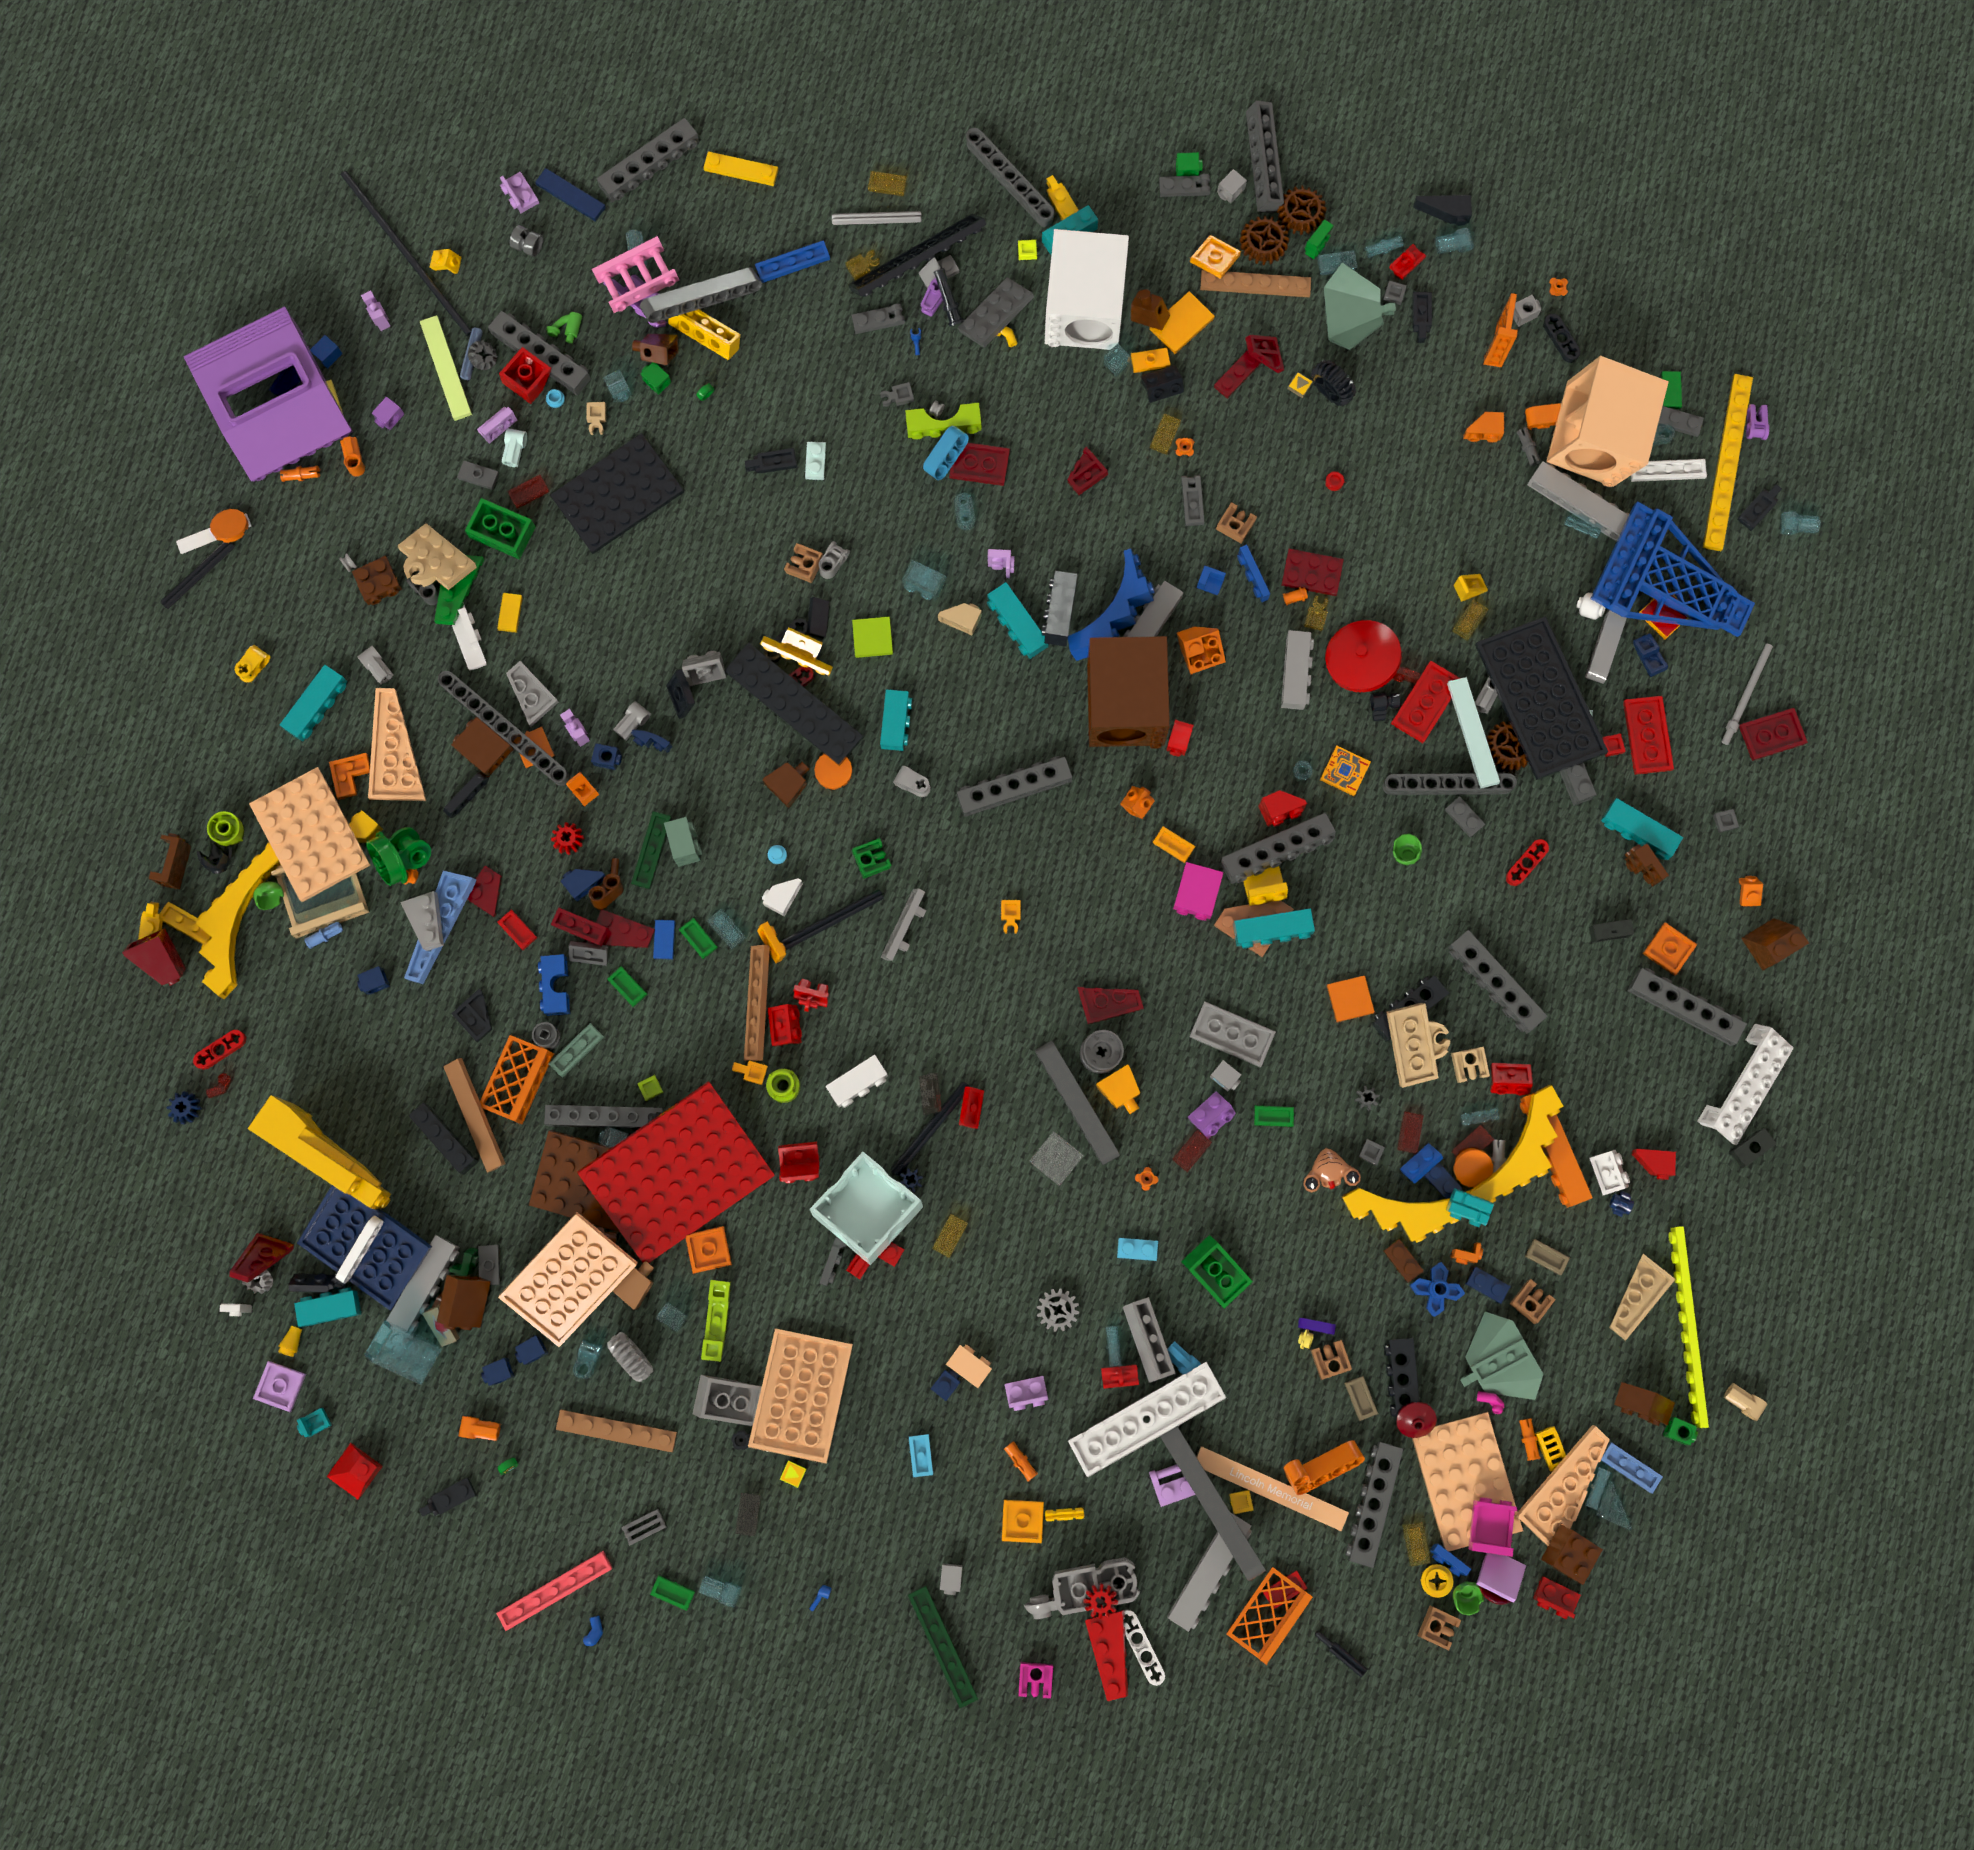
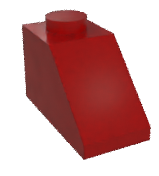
[1166,720,1194,757]
[1632,1149,1676,1180]

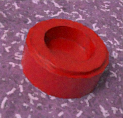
[1325,471,1344,491]

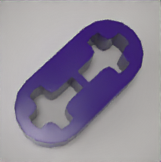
[1297,1318,1336,1335]

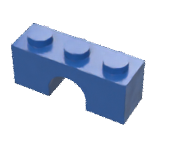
[538,954,570,1016]

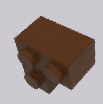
[1614,1382,1675,1426]

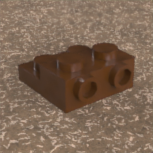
[352,555,402,605]
[1625,844,1669,887]

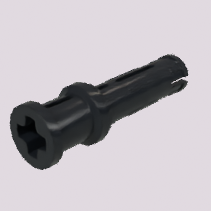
[933,268,964,326]

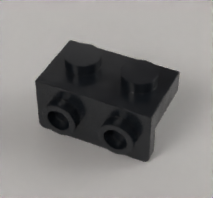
[1141,365,1184,403]

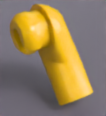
[997,326,1017,347]

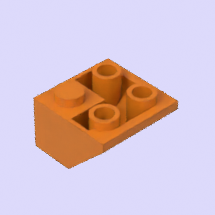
[1177,627,1226,674]

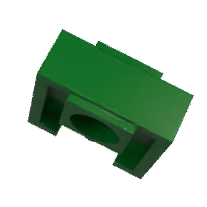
[1305,219,1334,259]
[852,838,891,879]

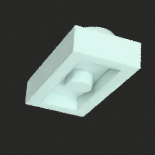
[805,442,826,480]

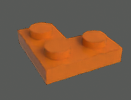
[329,753,370,799]

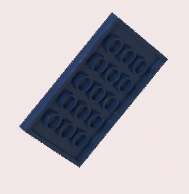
[297,1185,432,1311]

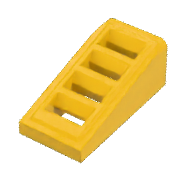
[1534,1426,1566,1472]

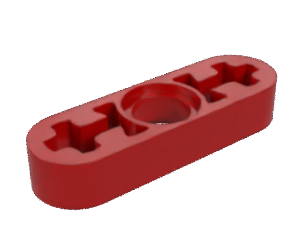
[1506,839,1549,886]
[193,1030,246,1070]

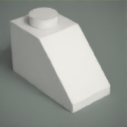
[762,879,803,917]

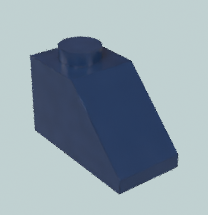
[560,869,605,902]

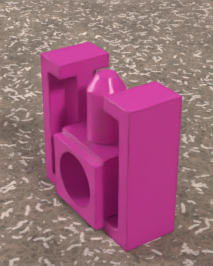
[1018,1662,1053,1698]

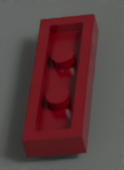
[1214,350,1261,399]
[551,907,609,947]

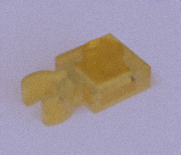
[845,250,880,280]
[1304,595,1328,631]

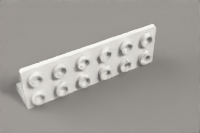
[1698,1024,1793,1145]

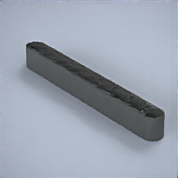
[438,671,570,786]
[1160,1427,1266,1581]

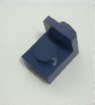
[931,1369,960,1401]

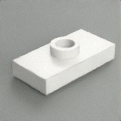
[220,1304,252,1316]

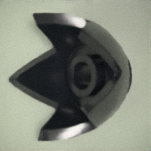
[197,843,232,874]

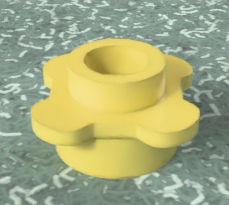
[1298,1329,1314,1349]

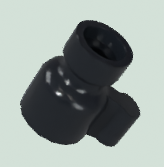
[1370,692,1400,721]

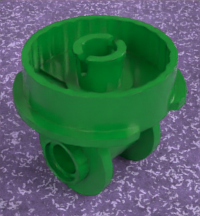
[366,827,431,886]

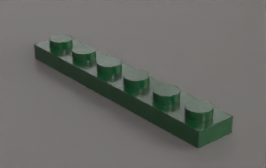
[908,1586,978,1708]

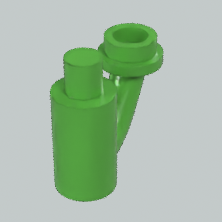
[546,312,582,344]

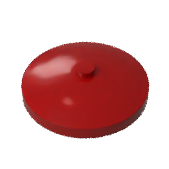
[1325,620,1402,692]

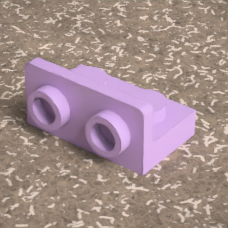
[500,172,539,213]
[477,407,517,444]
[988,549,1014,578]
[1004,1376,1048,1411]

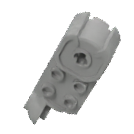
[1024,1557,1140,1619]

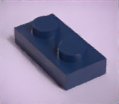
[1424,1163,1463,1199]
[1465,1267,1511,1304]

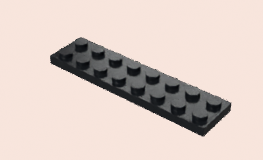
[848,214,987,297]
[724,643,864,766]

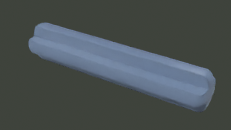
[460,327,483,380]

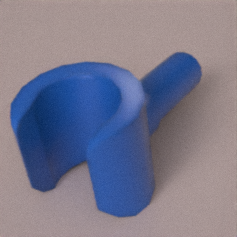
[910,328,921,355]
[809,1585,832,1611]

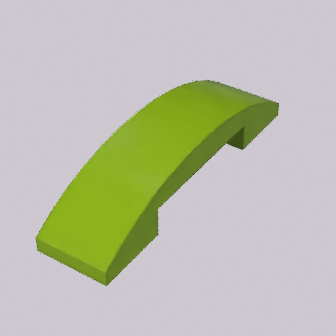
[701,1280,731,1362]

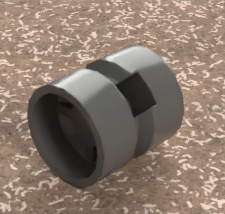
[510,225,544,257]
[532,1022,562,1050]

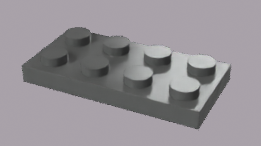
[958,277,1034,348]

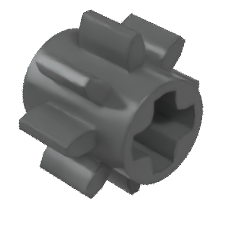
[1354,1086,1379,1111]

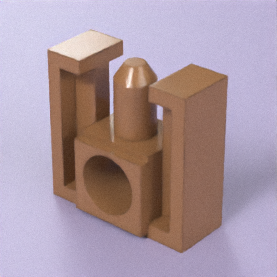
[1216,502,1257,544]
[784,543,823,583]
[1510,1279,1556,1324]
[1310,1340,1352,1380]
[1417,1605,1461,1650]

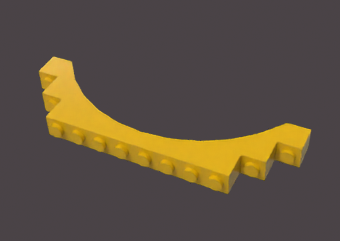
[196,811,383,999]
[1341,1085,1563,1243]

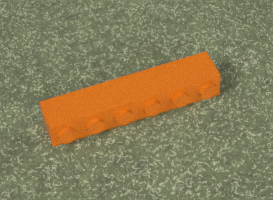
[1520,1094,1593,1208]

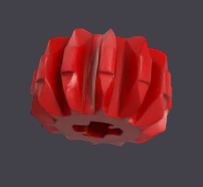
[551,822,584,855]
[1083,1583,1118,1619]

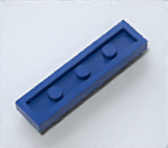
[755,240,830,283]

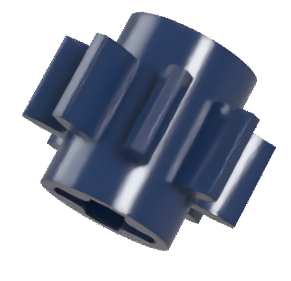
[900,1168,923,1193]
[1609,1191,1634,1217]

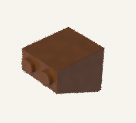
[1741,918,1809,970]

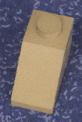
[938,603,982,635]

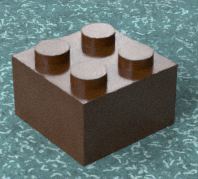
[1541,1524,1603,1585]

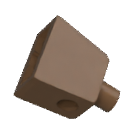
[613,1261,654,1310]

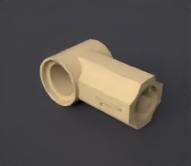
[1723,1383,1768,1421]

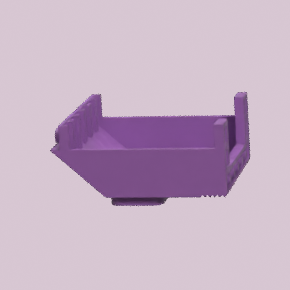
[183,306,353,482]

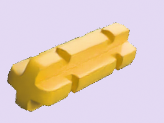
[1045,1508,1084,1521]

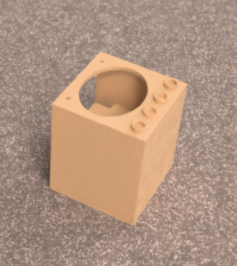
[1546,356,1669,487]

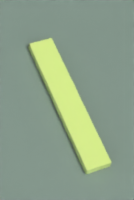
[420,315,472,421]

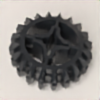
[1311,360,1356,407]

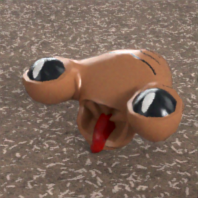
[1303,1148,1361,1192]

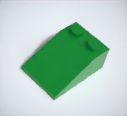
[1181,1235,1253,1309]

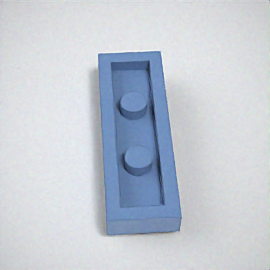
[1601,1442,1663,1494]

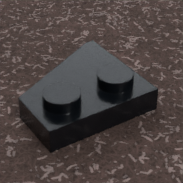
[451,989,493,1042]

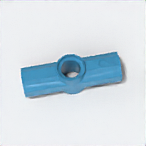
[1167,1341,1219,1383]

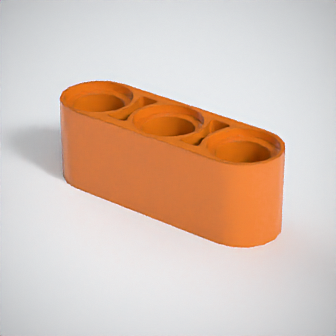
[1525,403,1561,430]

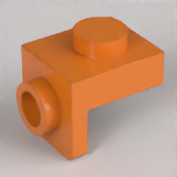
[566,772,599,806]
[1739,876,1763,906]
[1451,1242,1483,1265]

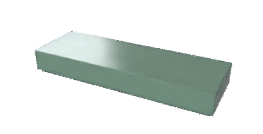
[548,1023,604,1078]

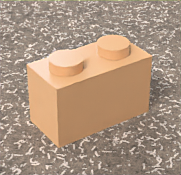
[946,1344,992,1388]

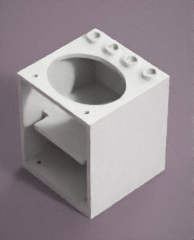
[1045,229,1129,350]

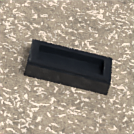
[807,597,830,638]

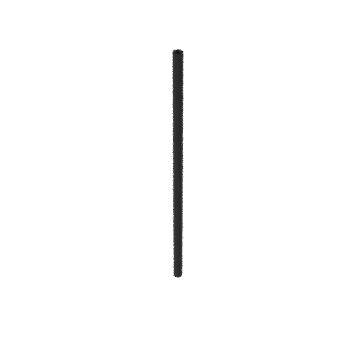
[341,171,472,337]

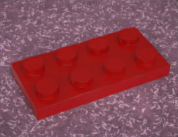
[1391,661,1461,743]
[1623,696,1674,775]

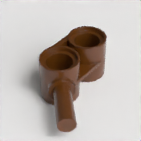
[589,858,624,910]

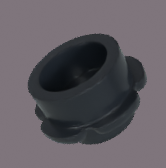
[731,1430,750,1450]

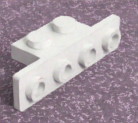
[452,602,487,671]

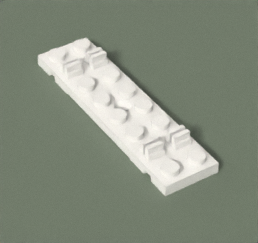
[1068,1362,1227,1477]

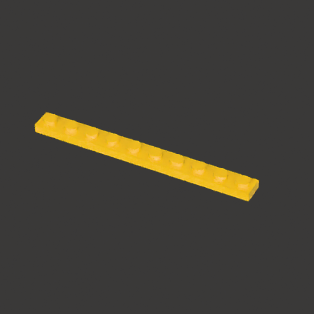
[1703,374,1753,552]

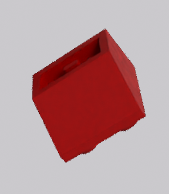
[1258,790,1307,827]

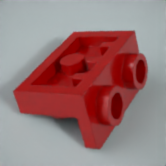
[768,1004,802,1046]
[1490,1063,1533,1095]
[1533,1576,1581,1620]

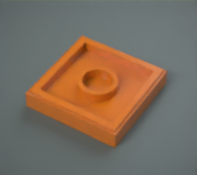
[1642,922,1697,976]
[1327,976,1375,1022]
[686,1226,732,1274]

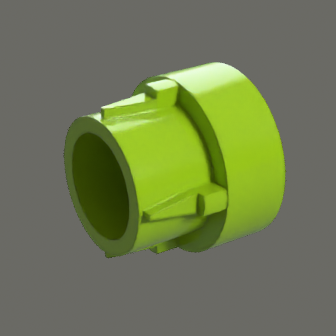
[207,811,244,846]
[766,1069,800,1103]

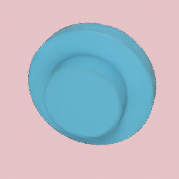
[546,389,565,408]
[768,845,787,864]

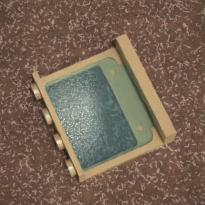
[271,865,369,938]

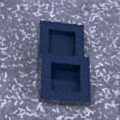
[1633,633,1668,677]

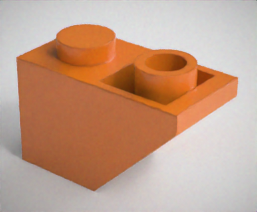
[1463,412,1504,442]

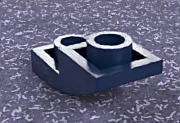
[631,730,672,753]

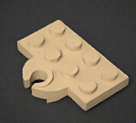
[398,524,477,590]
[1387,1003,1450,1088]

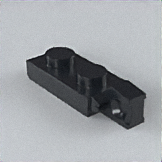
[1412,292,1432,343]
[745,448,797,473]
[1737,484,1782,531]
[288,1273,347,1292]
[419,1477,477,1517]

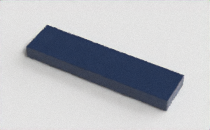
[535,168,606,222]

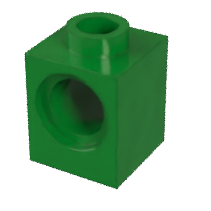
[1176,152,1203,176]
[641,362,671,395]
[1663,1417,1698,1446]

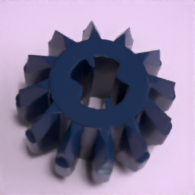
[166,1091,202,1125]

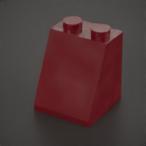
[122,928,186,986]

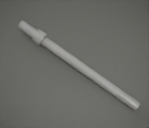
[1721,644,1773,745]

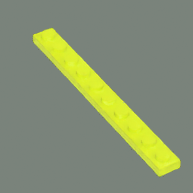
[1669,1227,1709,1428]

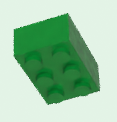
[465,498,536,560]

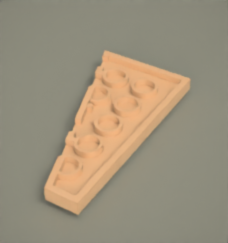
[368,688,426,801]
[1515,1425,1610,1546]

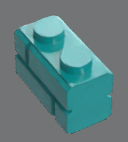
[1446,1188,1494,1227]

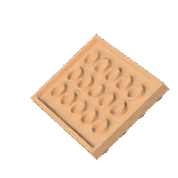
[249,767,370,902]
[498,1212,638,1347]
[748,1329,853,1464]
[1412,1412,1523,1552]

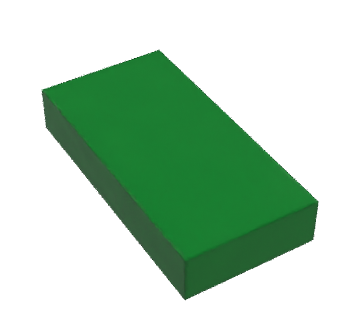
[1661,371,1682,409]
[679,918,718,959]
[607,966,648,1007]
[1254,1105,1294,1127]
[650,1575,696,1611]

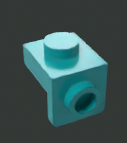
[297,1408,332,1438]

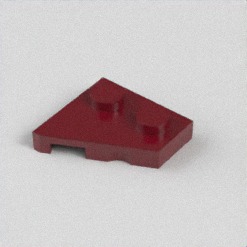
[1245,335,1284,373]
[467,866,502,917]

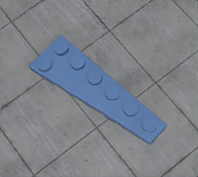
[404,871,476,984]

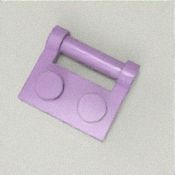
[1149,1464,1195,1507]

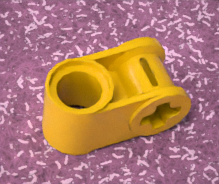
[235,645,270,682]

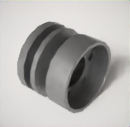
[1079,1030,1124,1074]

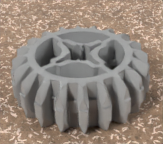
[607,1332,653,1382]

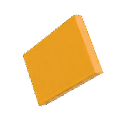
[1150,291,1215,354]

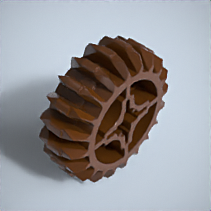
[1277,185,1327,235]
[1239,215,1289,266]
[1486,721,1528,772]

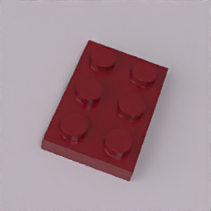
[949,443,1010,486]
[1281,549,1344,596]
[1739,708,1808,761]

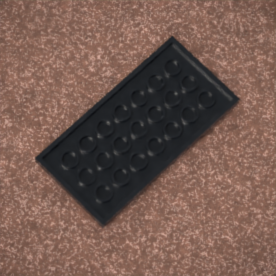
[1475,616,1608,780]

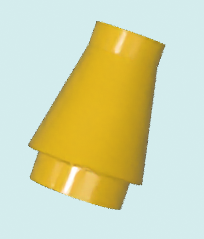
[278,1326,302,1357]

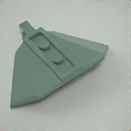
[1324,263,1396,350]
[1460,1311,1543,1400]

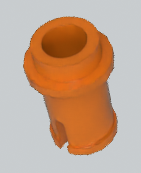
[1283,587,1308,606]

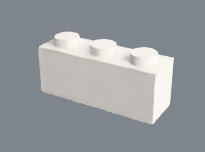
[826,1055,888,1108]

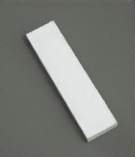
[1631,459,1707,482]

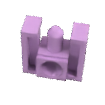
[361,290,390,331]
[560,709,590,747]

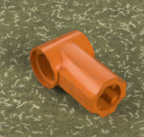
[340,436,365,477]
[459,1416,501,1441]

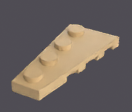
[1609,1254,1675,1341]

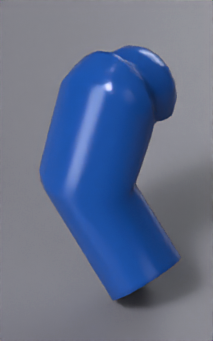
[583,1616,603,1646]

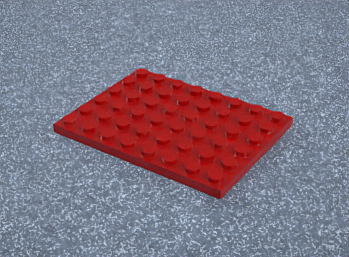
[577,1081,775,1263]

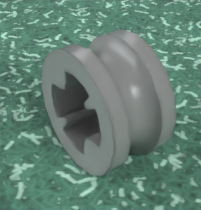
[929,401,945,420]
[339,554,357,572]

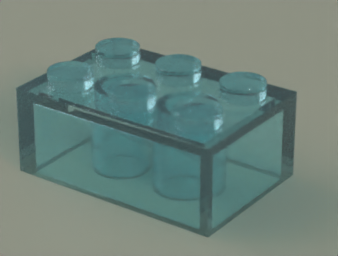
[364,1320,442,1385]

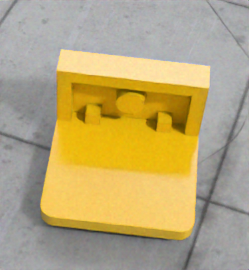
[1243,866,1288,906]

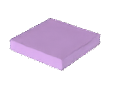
[253,1361,306,1412]
[1476,1553,1526,1602]

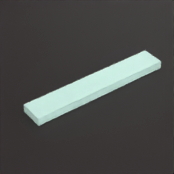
[1447,677,1500,788]

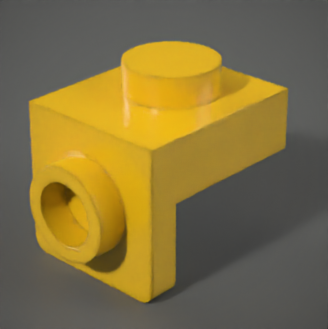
[430,249,462,274]

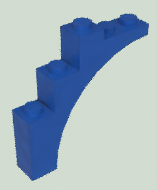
[1068,548,1155,661]

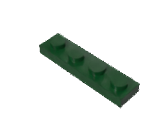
[631,811,672,889]

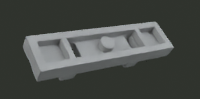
[881,888,926,961]

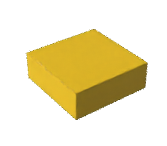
[1229,1490,1253,1514]

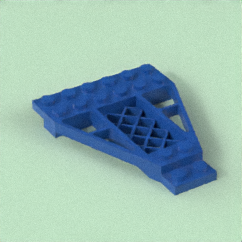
[1590,502,1755,637]

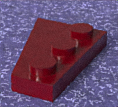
[588,910,655,948]
[1077,987,1144,1025]
[229,1233,294,1283]

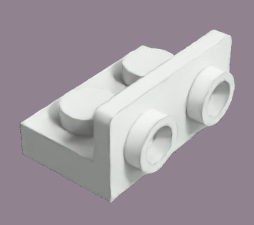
[1590,1150,1630,1195]

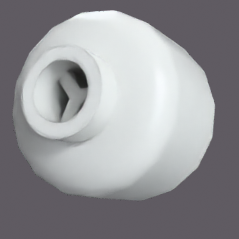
[1577,592,1606,620]

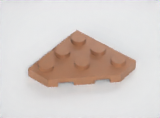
[1214,900,1294,957]

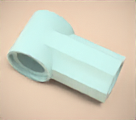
[502,428,527,467]

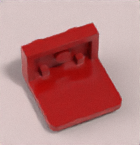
[778,1142,820,1183]

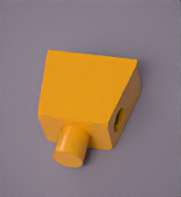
[1096,1064,1140,1114]

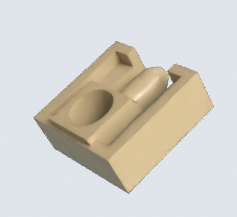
[1451,1047,1490,1083]

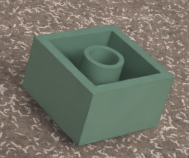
[664,817,702,867]

